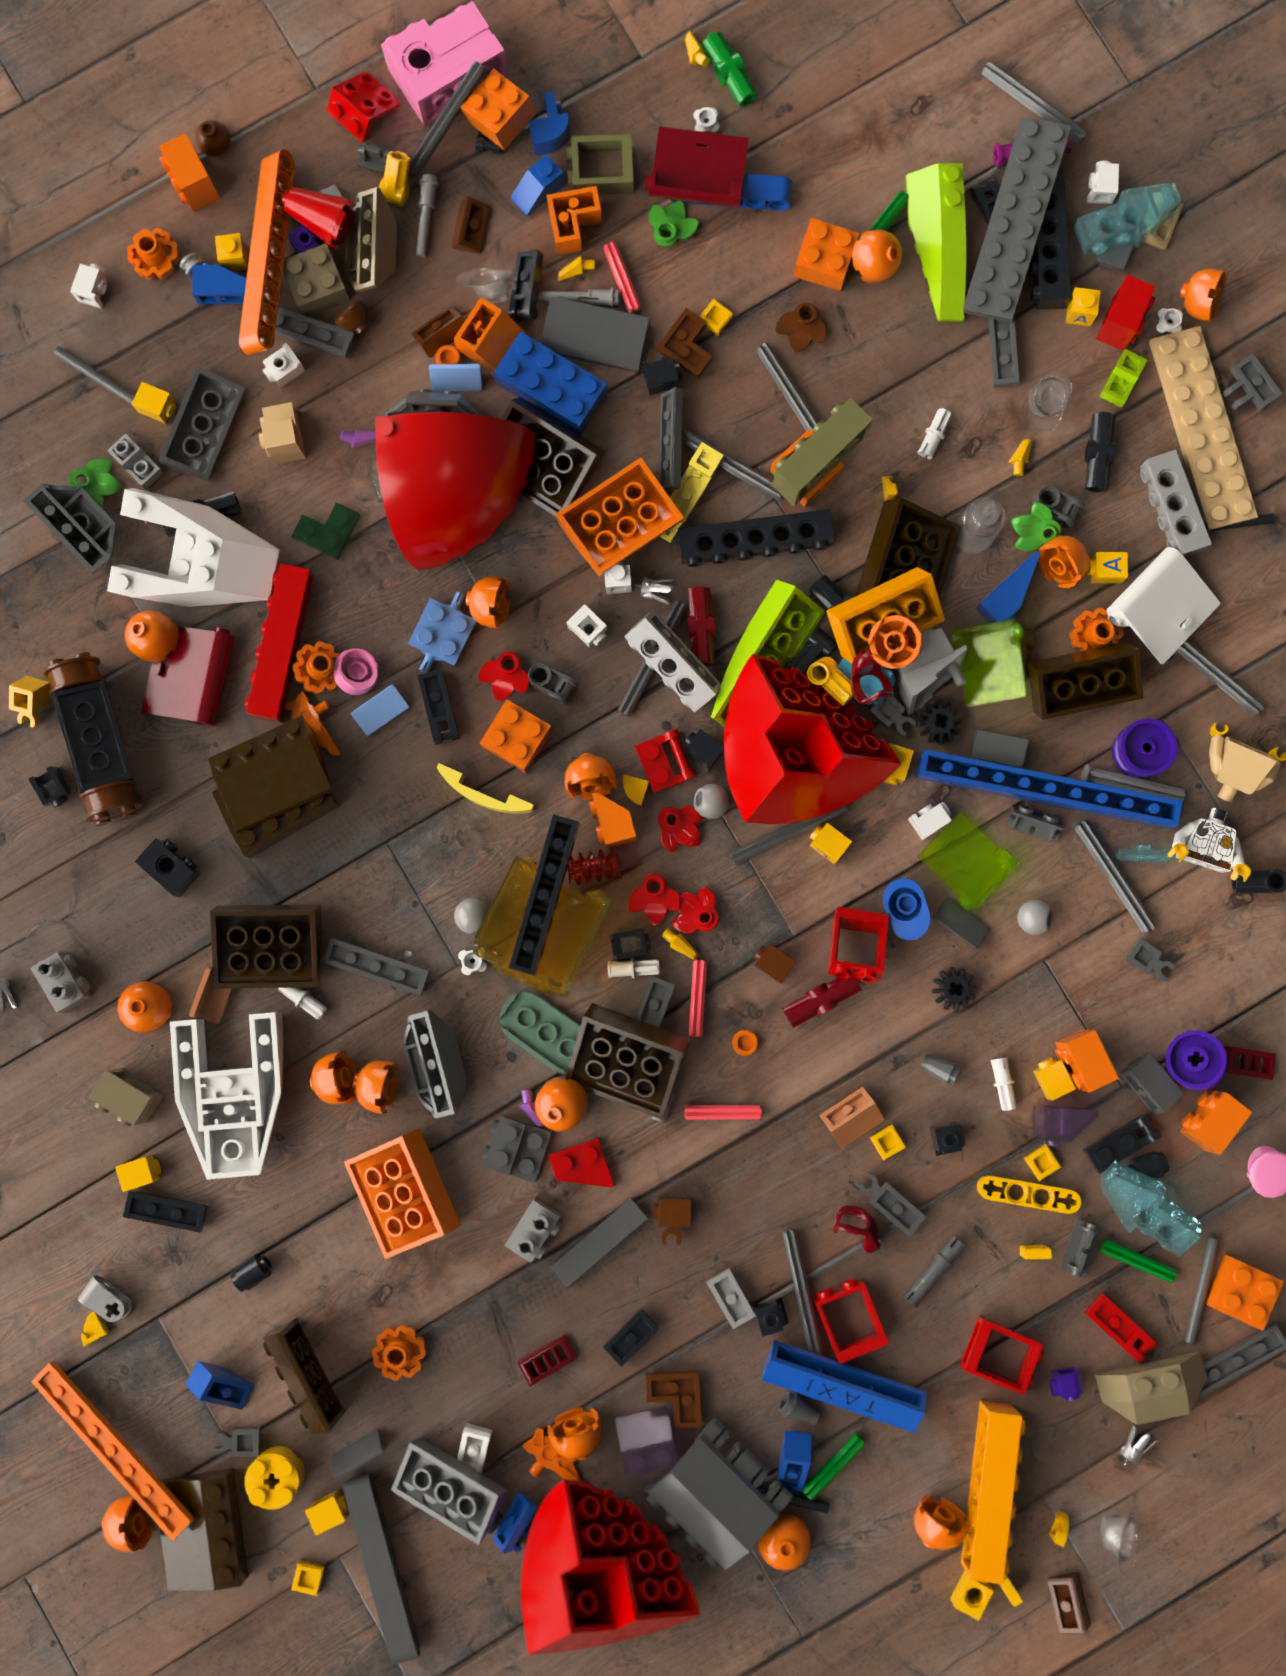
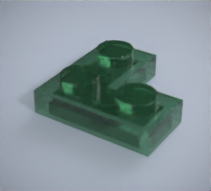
[291,502,360,560]

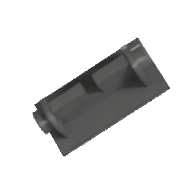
[357,142,412,173]
[1006,805,1063,842]
[1060,1219,1102,1278]

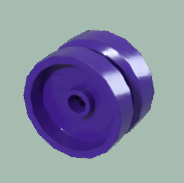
[1111,718,1178,779]
[1166,1030,1229,1091]

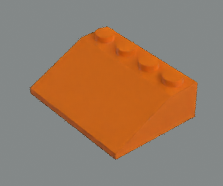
[556,457,684,576]
[344,1128,461,1259]

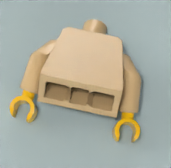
[1209,722,1286,803]

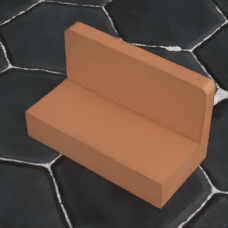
[189,966,234,1025]
[819,1086,884,1149]

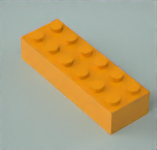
[961,1400,1025,1584]

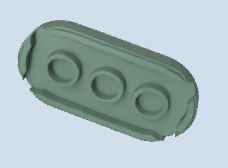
[500,992,581,1074]

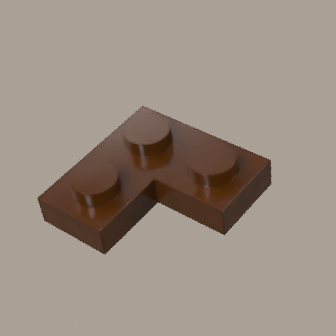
[657,308,712,379]
[646,1371,702,1429]

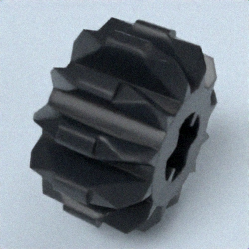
[917,700,962,745]
[931,967,977,1012]

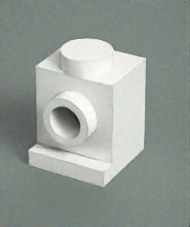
[1087,161,1119,204]
[70,264,107,309]
[262,343,305,388]
[604,562,632,594]
[567,604,607,647]
[908,802,952,840]

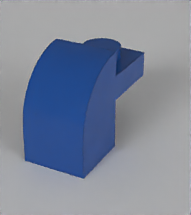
[529,91,570,156]

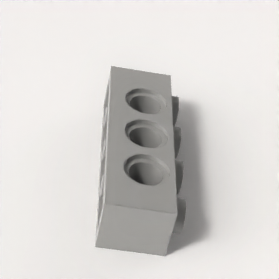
[1140,449,1212,557]
[624,609,721,713]

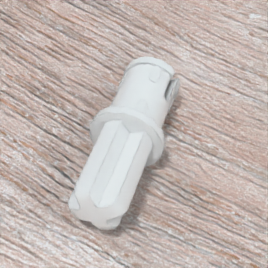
[918,408,952,460]
[607,958,660,979]
[278,988,327,1019]
[991,1057,1017,1111]

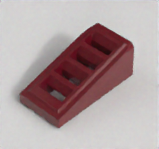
[1223,1046,1275,1080]
[517,1334,578,1387]

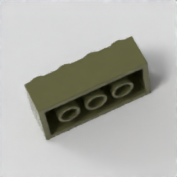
[772,398,873,507]

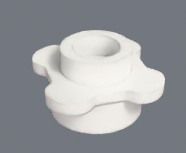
[693,107,719,133]
[1156,308,1183,333]
[458,947,487,975]

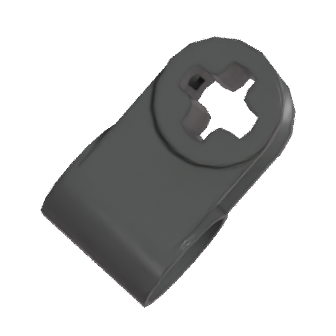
[1031,485,1085,529]
[528,663,579,706]

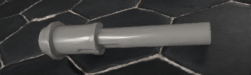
[416,174,439,258]
[538,287,619,308]

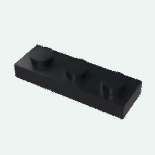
[123,1190,208,1233]

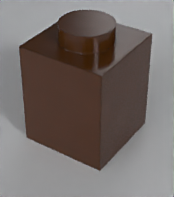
[754,944,796,984]

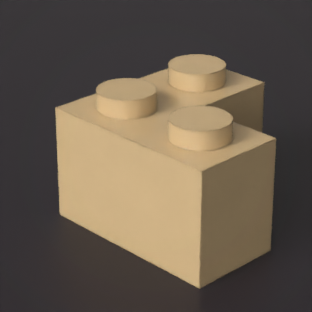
[259,402,306,464]

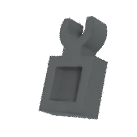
[869,696,916,737]
[1124,938,1175,981]
[213,1427,261,1457]

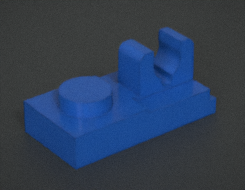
[492,1491,537,1554]

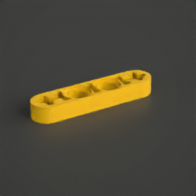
[977,1175,1081,1214]

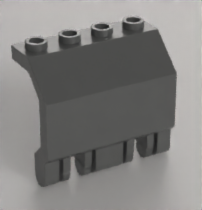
[643,1418,793,1570]

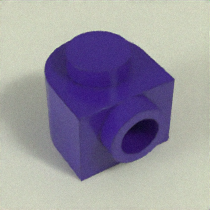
[287,225,320,254]
[1049,1367,1085,1400]

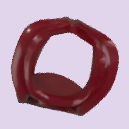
[851,649,894,704]
[833,1206,881,1254]

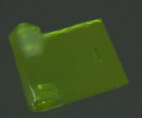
[952,619,1028,707]
[917,812,1018,911]

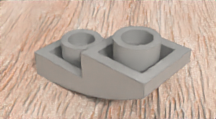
[107,433,164,490]

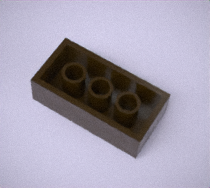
[1027,641,1144,720]

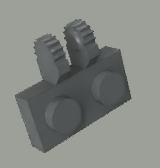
[1222,354,1283,411]

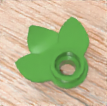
[649,200,698,247]
[69,459,122,508]
[1011,502,1061,551]

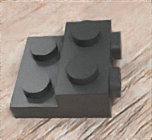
[481,1115,552,1183]

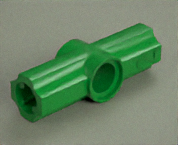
[702,31,758,108]

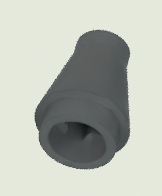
[920,1054,961,1086]
[778,1391,820,1425]

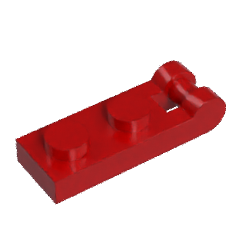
[1084,1293,1158,1365]

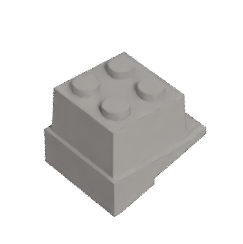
[892,628,967,716]

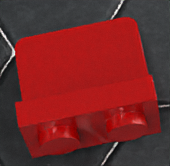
[326,72,400,143]

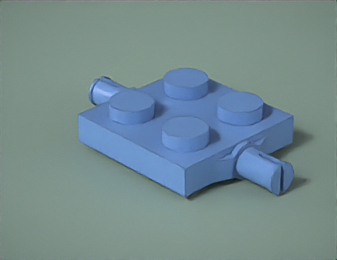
[408,591,477,673]

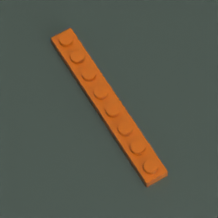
[31,1361,195,1541]

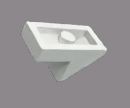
[457,1424,493,1473]

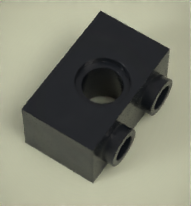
[134,838,200,897]

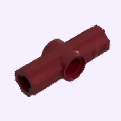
[688,586,715,667]
[782,977,862,1028]

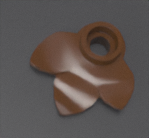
[775,303,826,352]

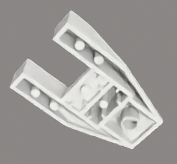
[107,488,280,607]
[170,1012,284,1180]

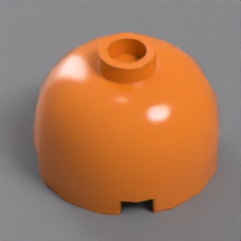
[852,229,903,283]
[1180,268,1226,322]
[1037,535,1090,588]
[466,576,511,629]
[124,610,179,663]
[868,615,923,669]
[565,753,617,800]
[117,981,173,1033]
[310,1051,358,1105]
[353,1060,400,1114]
[534,1077,588,1132]
[548,1407,603,1460]
[914,1494,970,1550]
[102,1495,154,1552]
[758,1512,811,1571]

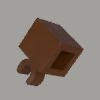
[653,1197,691,1245]

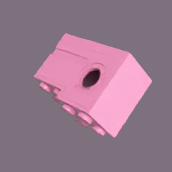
[381,1,508,126]

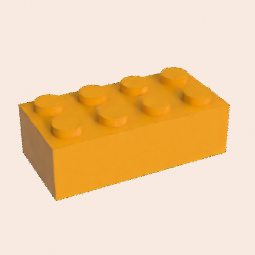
[826,567,945,663]

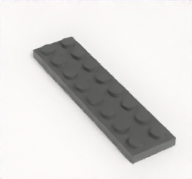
[963,117,1072,323]

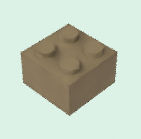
[283,243,350,317]
[89,1068,165,1127]

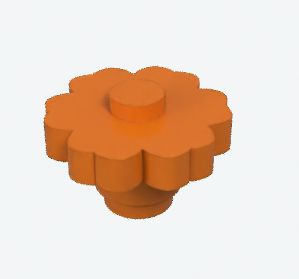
[127,228,180,280]
[1069,608,1124,651]
[292,641,340,694]
[372,1324,427,1381]

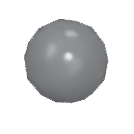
[694,783,730,819]
[454,898,490,934]
[1017,899,1053,935]

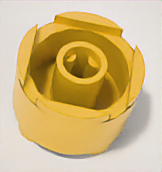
[245,1446,305,1509]

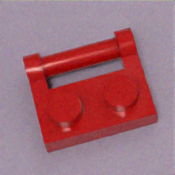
[635,729,697,794]

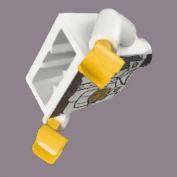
[1168,808,1251,882]

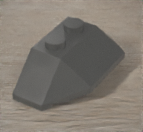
[383,389,480,416]
[23,484,117,575]
[402,1010,468,1119]

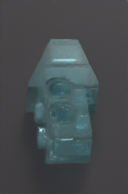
[1073,182,1182,256]
[1101,1161,1201,1257]

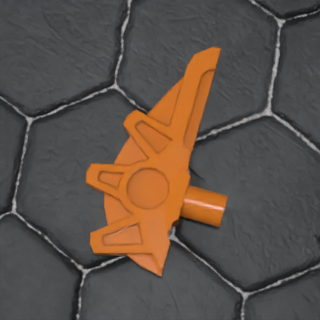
[285,691,342,756]
[522,1428,582,1481]

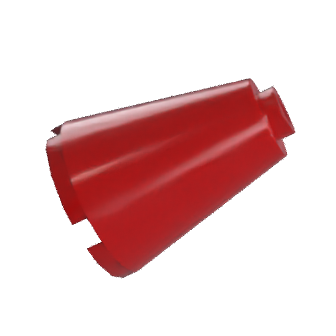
[282,187,356,250]

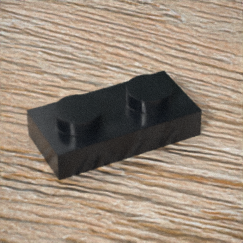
[603,1308,660,1367]

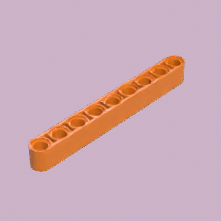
[239,149,295,356]

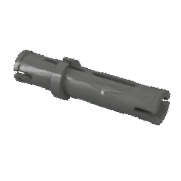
[903,1235,967,1308]

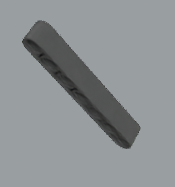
[343,1473,421,1665]

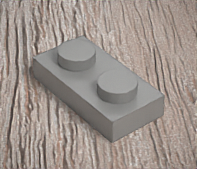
[706,1268,756,1329]

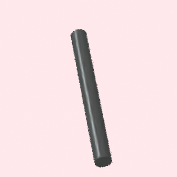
[54,346,135,404]
[1185,1237,1220,1345]

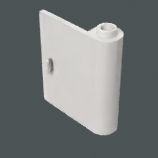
[1107,547,1221,664]

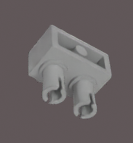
[30,952,92,1013]
[504,1198,562,1263]

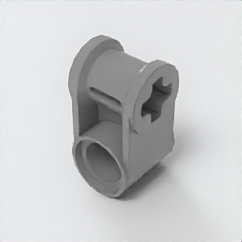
[78,1275,133,1322]

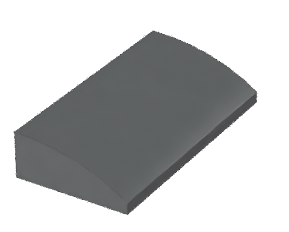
[541,296,649,372]
[159,367,245,481]
[391,1437,508,1545]

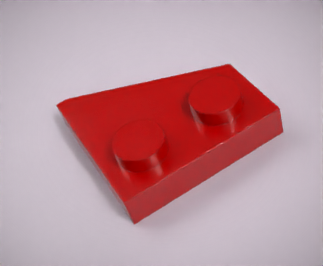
[548,1137,615,1188]

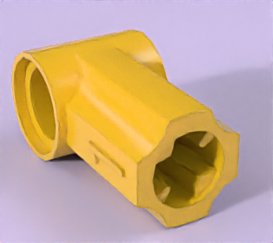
[379,151,411,207]
[807,657,853,706]

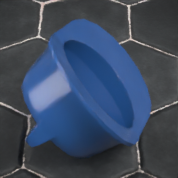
[883,878,931,941]

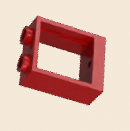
[828,907,889,983]
[813,1278,889,1364]
[960,1315,1044,1395]

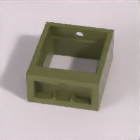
[567,134,634,195]

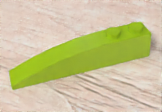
[906,163,966,322]
[711,579,825,727]

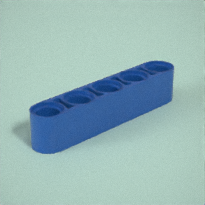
[670,174,793,211]

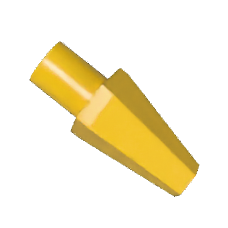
[685,31,710,67]
[558,256,595,281]
[1009,439,1033,476]
[662,929,699,960]

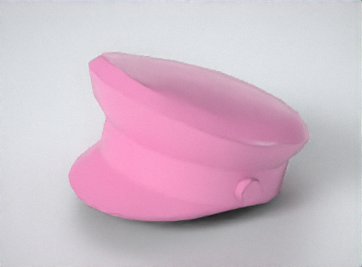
[333,648,378,695]
[1247,1146,1286,1198]

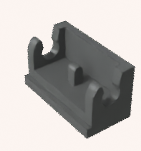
[969,728,1029,768]
[1119,1053,1184,1114]

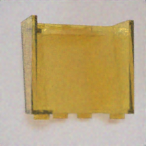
[473,856,612,997]

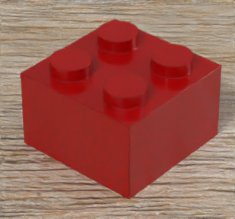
[1096,274,1156,351]

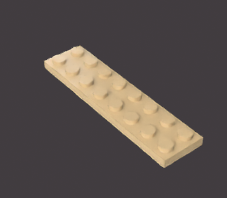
[1149,326,1258,531]

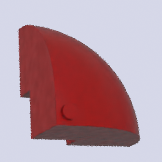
[375,412,535,571]
[724,654,901,825]
[521,1479,701,1655]

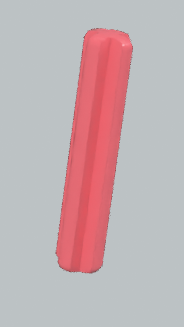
[604,242,641,314]
[688,960,707,1037]
[684,1105,762,1120]

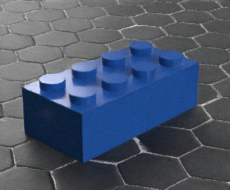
[493,331,608,435]

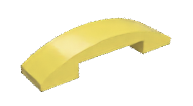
[659,442,724,543]
[437,763,535,814]

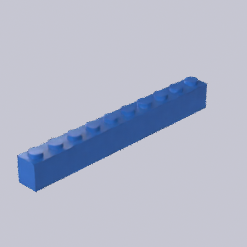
[915,749,1183,829]

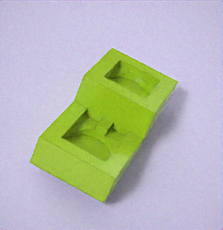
[1099,349,1147,408]

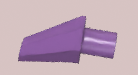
[340,429,376,448]
[519,1089,544,1127]

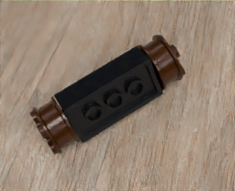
[43,652,143,826]

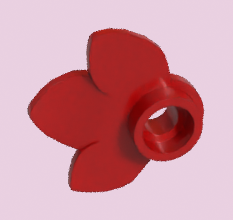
[478,651,529,701]
[657,805,705,852]
[628,873,680,926]
[671,886,719,934]

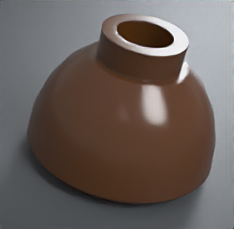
[195,120,230,156]
[335,300,369,335]

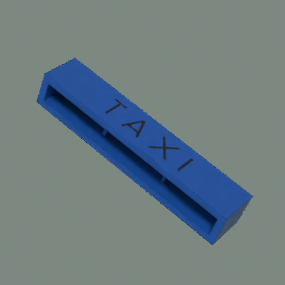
[761,1340,927,1433]

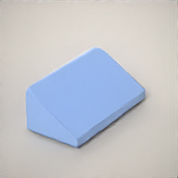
[429,364,482,392]
[351,684,410,737]

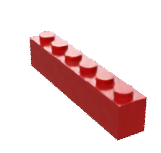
[245,563,314,723]

